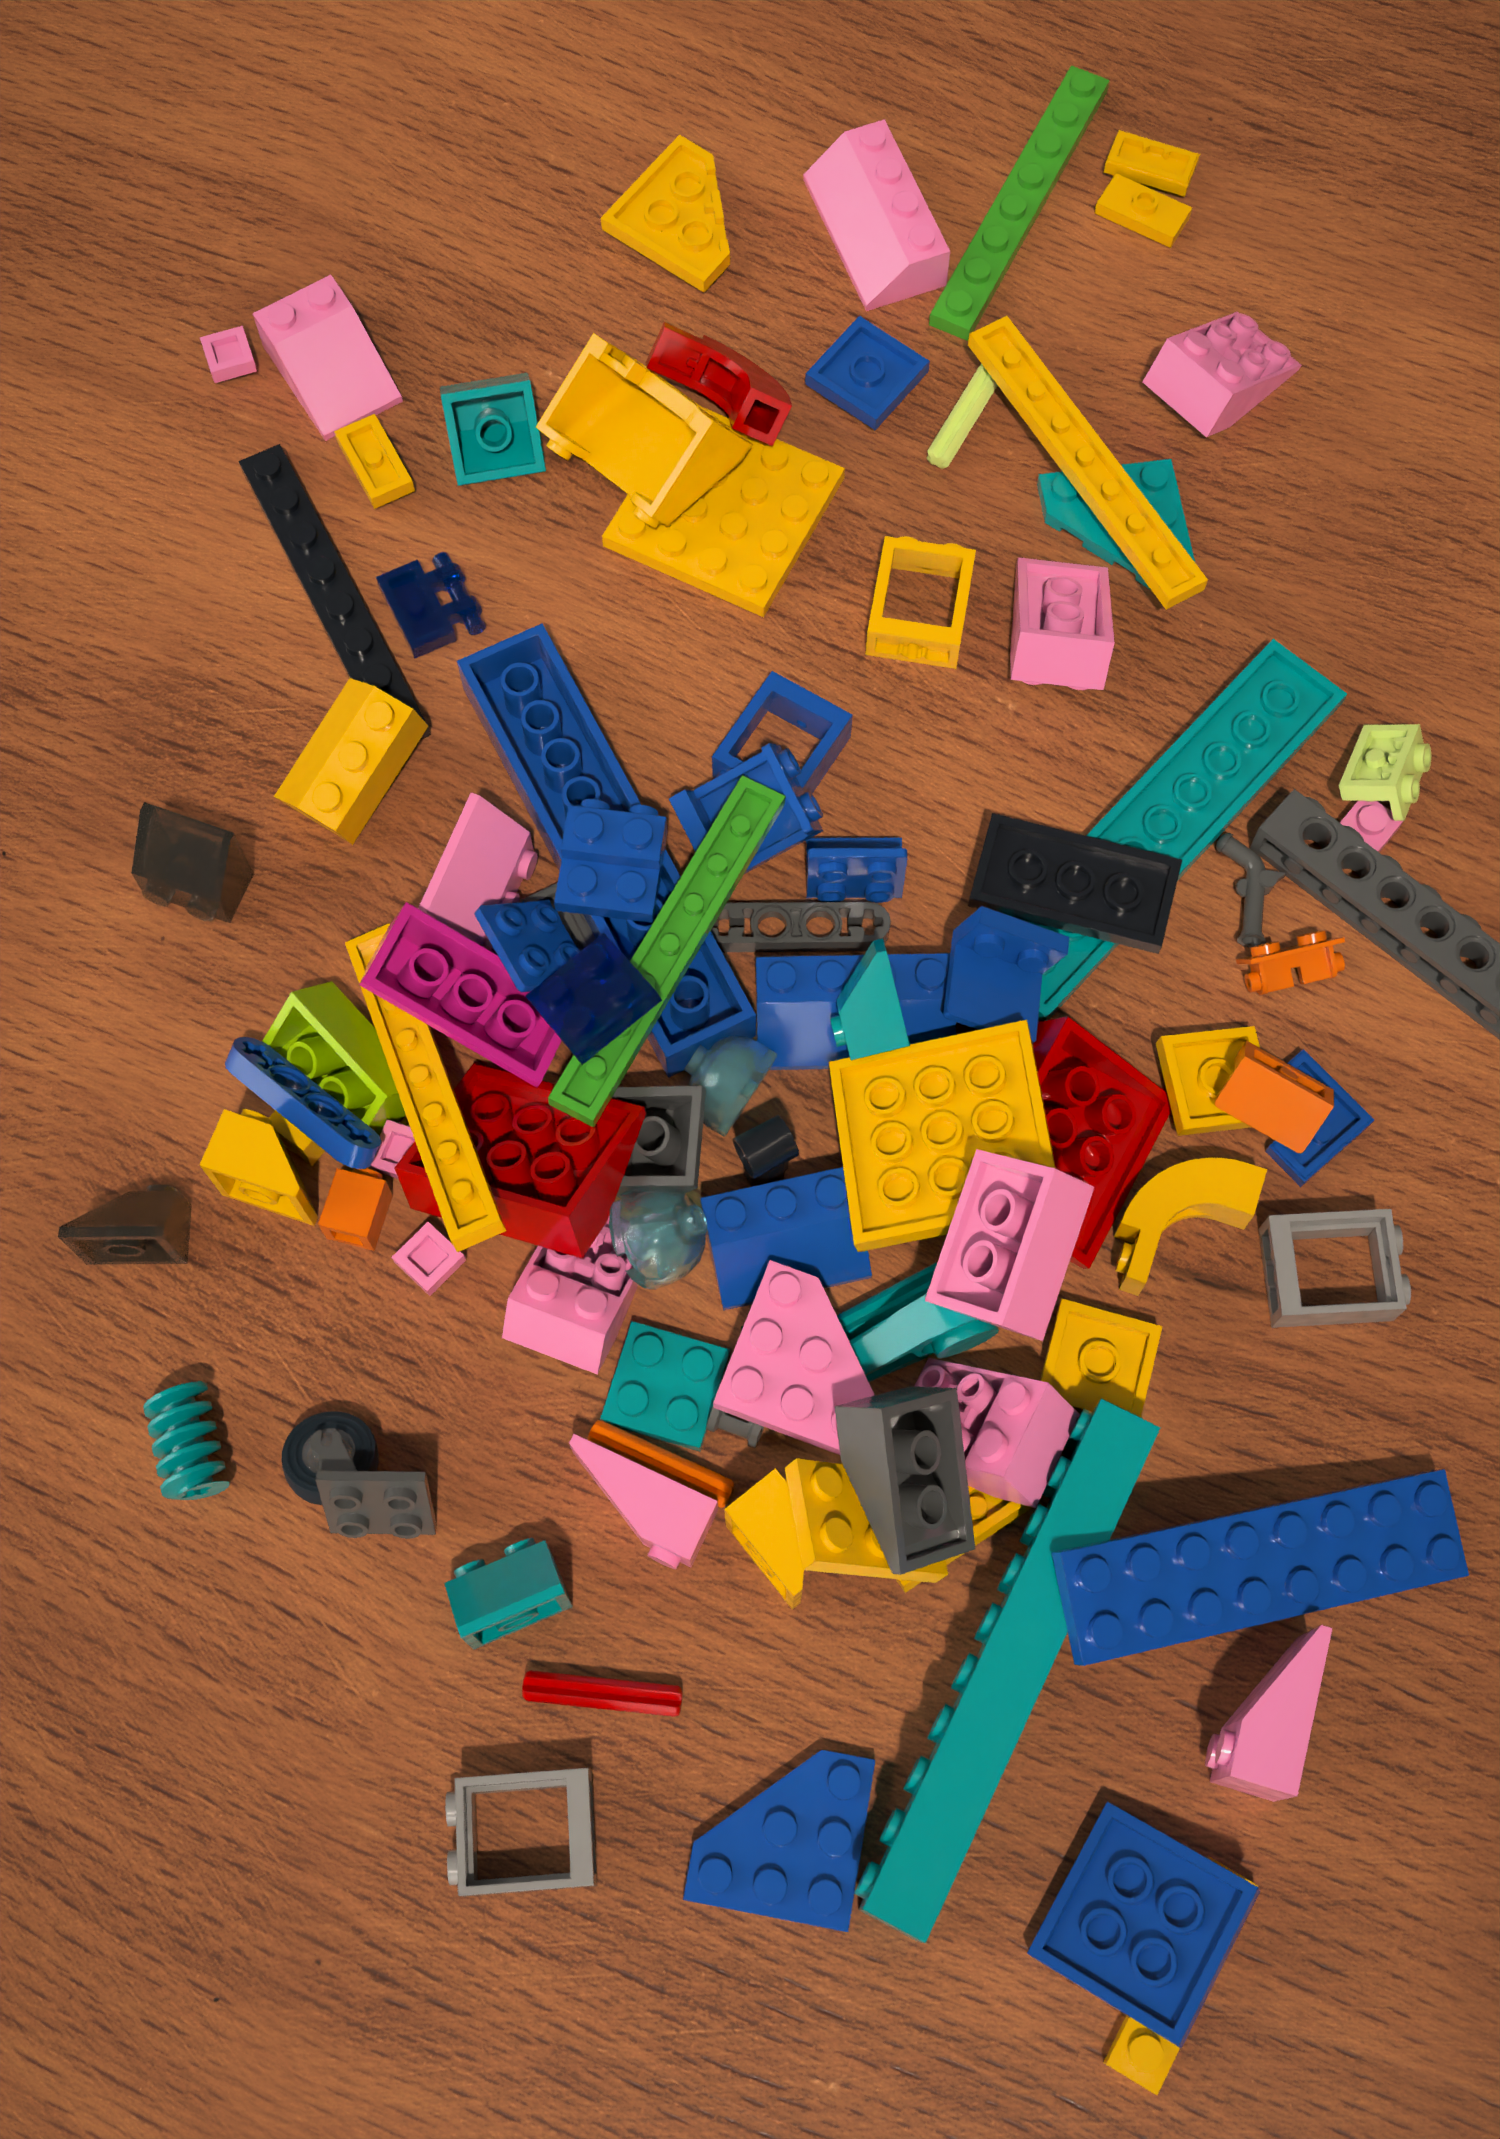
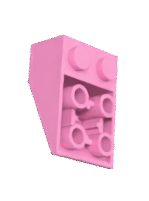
[1143,312,1301,437]
[502,1211,660,1375]
[915,1358,1080,1508]

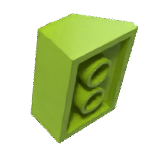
[262,981,406,1136]

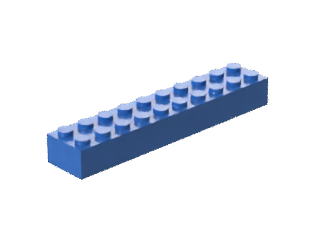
[457,623,756,1078]

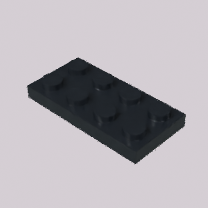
[968,813,1182,954]

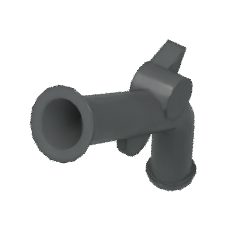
[1216,833,1287,947]

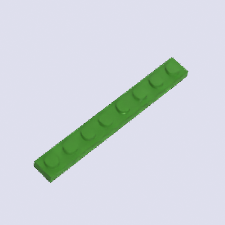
[929,65,1110,341]
[548,775,785,1128]

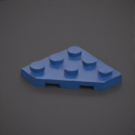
[683,1750,876,1932]

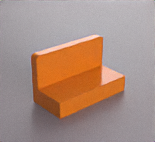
[1215,1041,1334,1153]

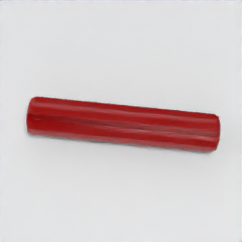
[522,1670,683,1717]

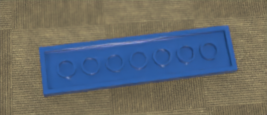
[1052,1469,1469,1666]

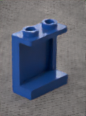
[669,743,823,874]

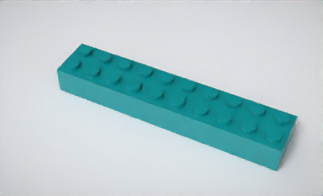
[854,1398,1160,1943]

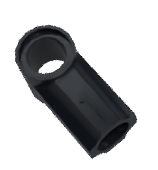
[732,1115,800,1187]

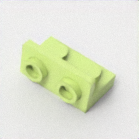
[1339,724,1431,821]

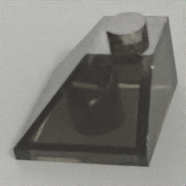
[58,1184,192,1265]

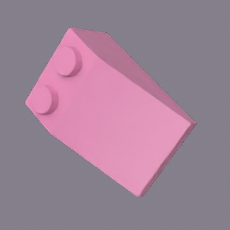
[253,275,403,441]
[1010,557,1114,690]
[1205,1625,1332,1802]

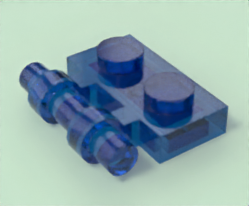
[376,552,486,659]

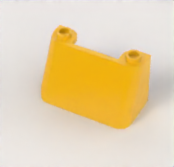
[536,333,753,528]

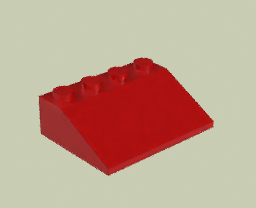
[1033,1016,1171,1269]
[395,1063,646,1258]

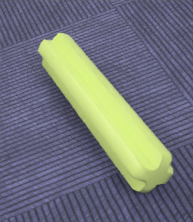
[927,364,998,469]

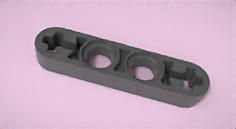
[711,902,891,952]

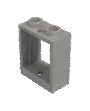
[1258,1209,1411,1328]
[446,1768,597,1896]

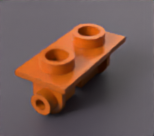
[1236,930,1345,995]

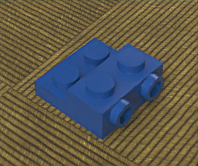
[554,799,668,923]

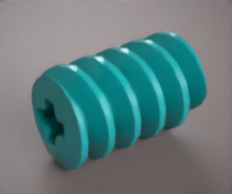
[143,1381,230,1500]

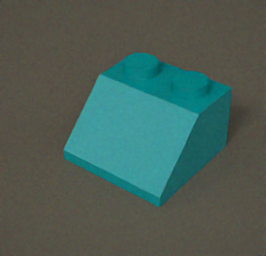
[440,372,546,486]
[444,1538,573,1650]

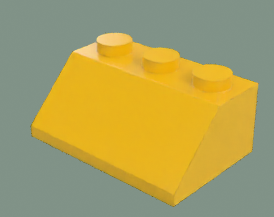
[274,678,428,845]

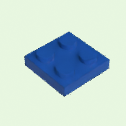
[805,316,930,430]

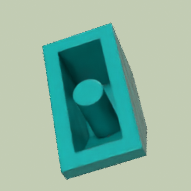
[830,938,910,1060]

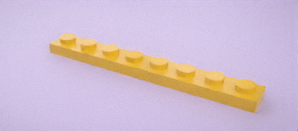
[968,316,1208,610]
[345,923,507,1253]

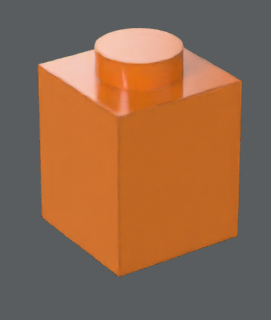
[318,1168,393,1251]

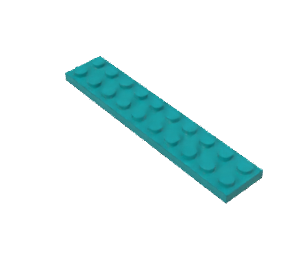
[1023,639,1347,1021]

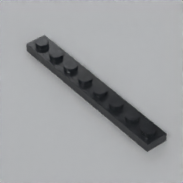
[239,444,431,740]

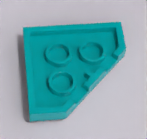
[1037,459,1195,590]

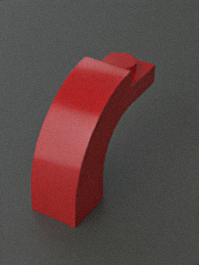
[646,322,792,446]

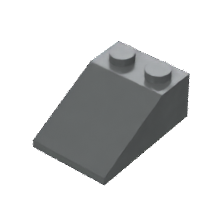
[835,1386,975,1575]

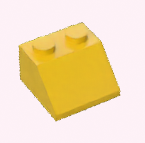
[199,1109,318,1226]
[724,1468,804,1610]

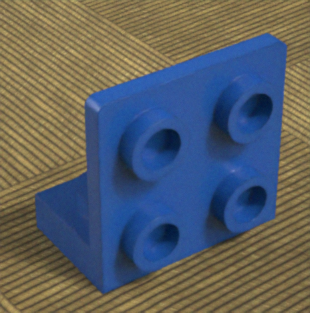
[806,838,908,903]
[474,900,595,1001]
[943,906,1069,1044]

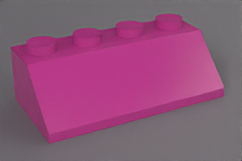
[359,902,580,1087]

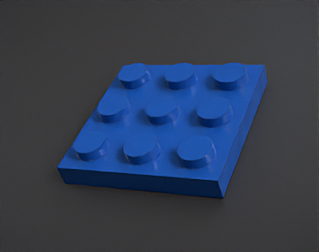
[1027,1801,1260,2049]

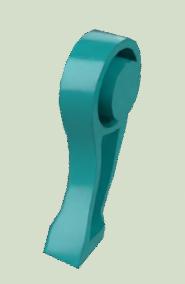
[849,1294,999,1382]

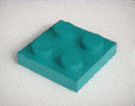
[600,1321,730,1452]

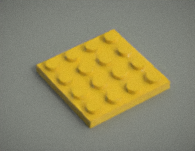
[602,407,845,618]
[829,1020,1056,1252]

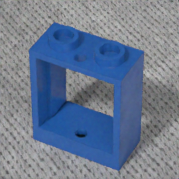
[712,671,853,794]

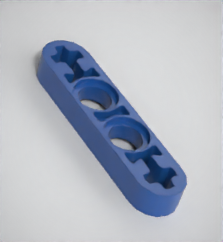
[225,1037,381,1169]

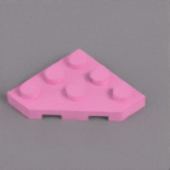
[713,1260,875,1455]

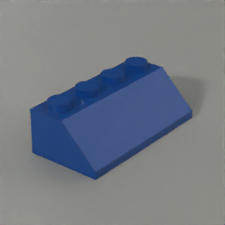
[756,953,956,1070]

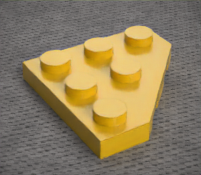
[601,134,730,293]

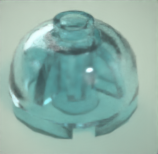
[684,1035,778,1137]
[609,1185,707,1290]

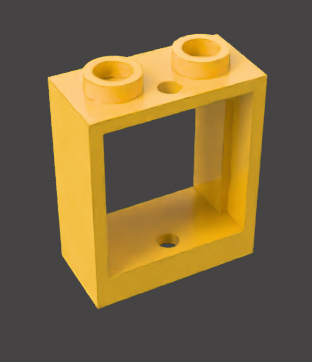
[865,536,976,669]

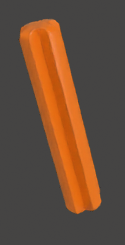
[587,1420,734,1508]

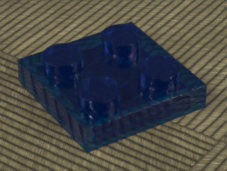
[525,933,662,1065]

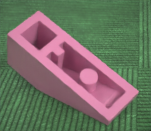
[569,1434,718,1569]

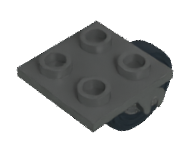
[281,1411,437,1539]

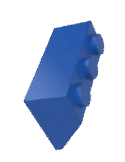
[700,1167,872,1311]

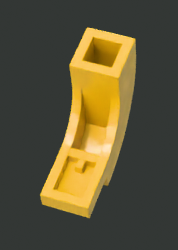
[1114,1158,1267,1296]

